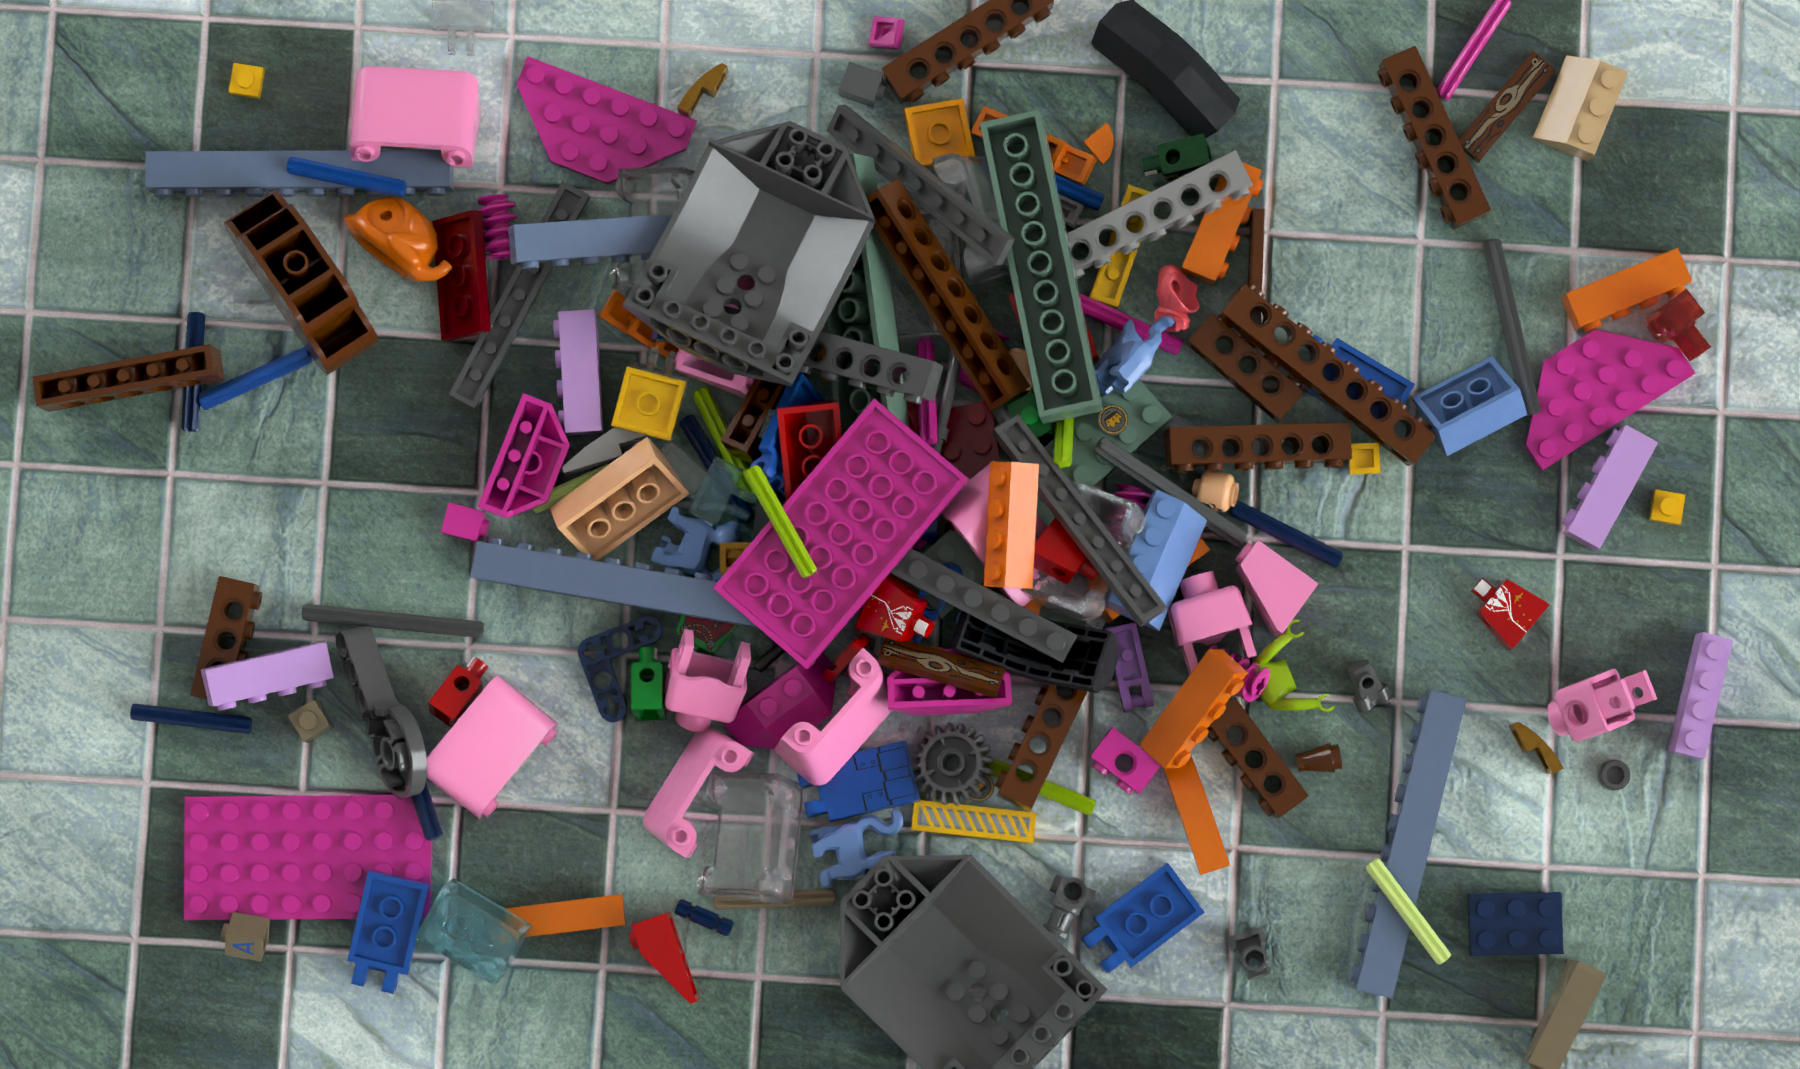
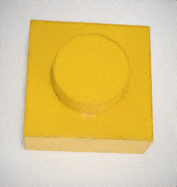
[228,63,265,99]
[1348,443,1381,475]
[1648,489,1686,526]

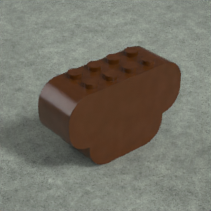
[224,190,379,376]

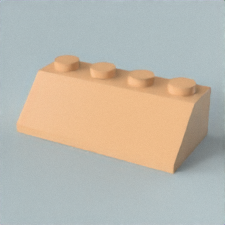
[550,437,690,561]

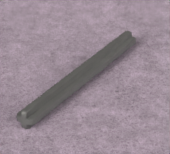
[1483,239,1541,416]
[1094,437,1247,547]
[302,604,484,638]

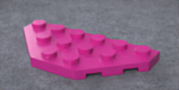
[517,56,697,185]
[1524,329,1696,471]

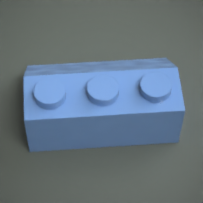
[1412,356,1528,456]

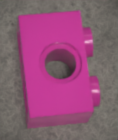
[1089,727,1161,795]

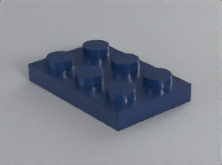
[1467,892,1564,956]

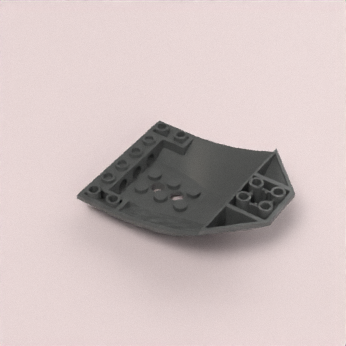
[623,121,875,386]
[840,855,1108,1069]

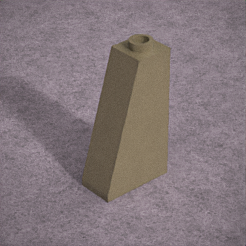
[1523,959,1607,1069]

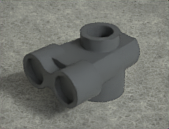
[1347,659,1391,713]
[1227,927,1270,980]

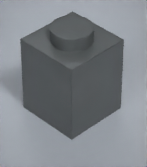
[839,62,887,108]

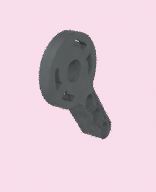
[336,625,427,798]

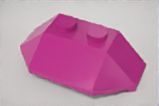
[477,393,570,519]
[887,648,1012,715]
[723,652,836,750]

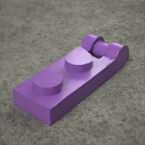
[1105,622,1154,713]

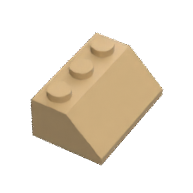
[1532,55,1628,162]

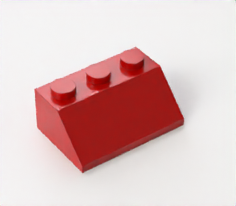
[776,400,842,501]

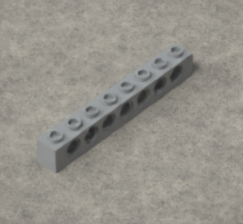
[1067,150,1253,279]

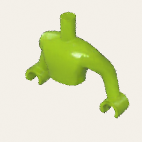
[1240,619,1335,712]

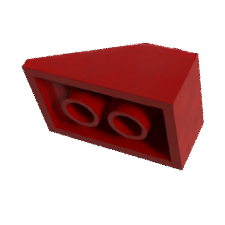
[628,912,700,1004]

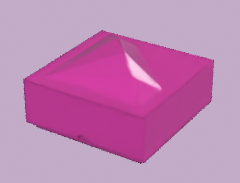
[868,16,905,50]

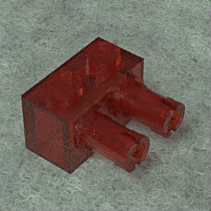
[1645,288,1711,362]

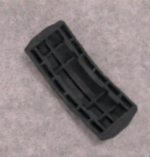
[1091,0,1240,138]
[952,611,1118,693]

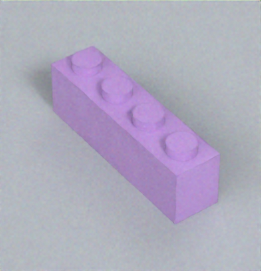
[553,309,604,436]
[1562,425,1658,551]
[1667,632,1733,760]
[201,641,334,711]

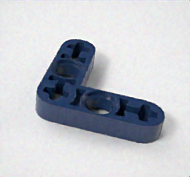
[578,616,663,723]

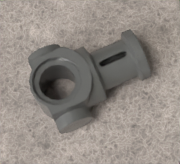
[1043,874,1096,939]

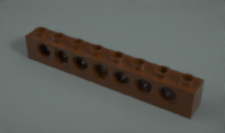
[866,179,1030,411]
[1217,284,1437,466]

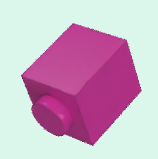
[441,503,490,543]

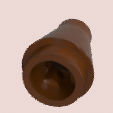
[1296,743,1342,773]

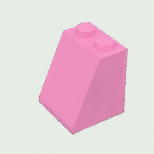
[1235,540,1319,637]

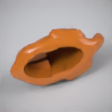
[344,196,453,282]

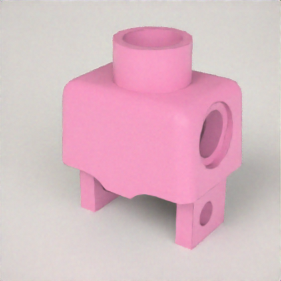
[1168,571,1257,676]
[664,629,751,732]
[1547,669,1657,742]

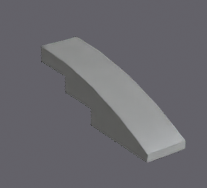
[562,427,650,476]

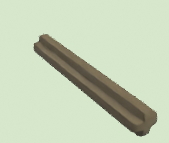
[714,889,835,910]

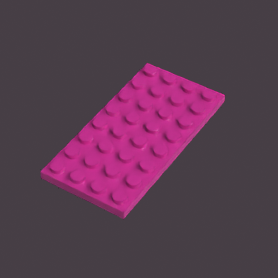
[713,398,970,669]
[184,795,432,920]

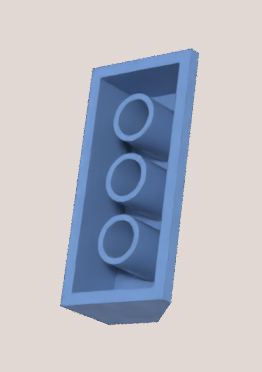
[1103,490,1207,632]

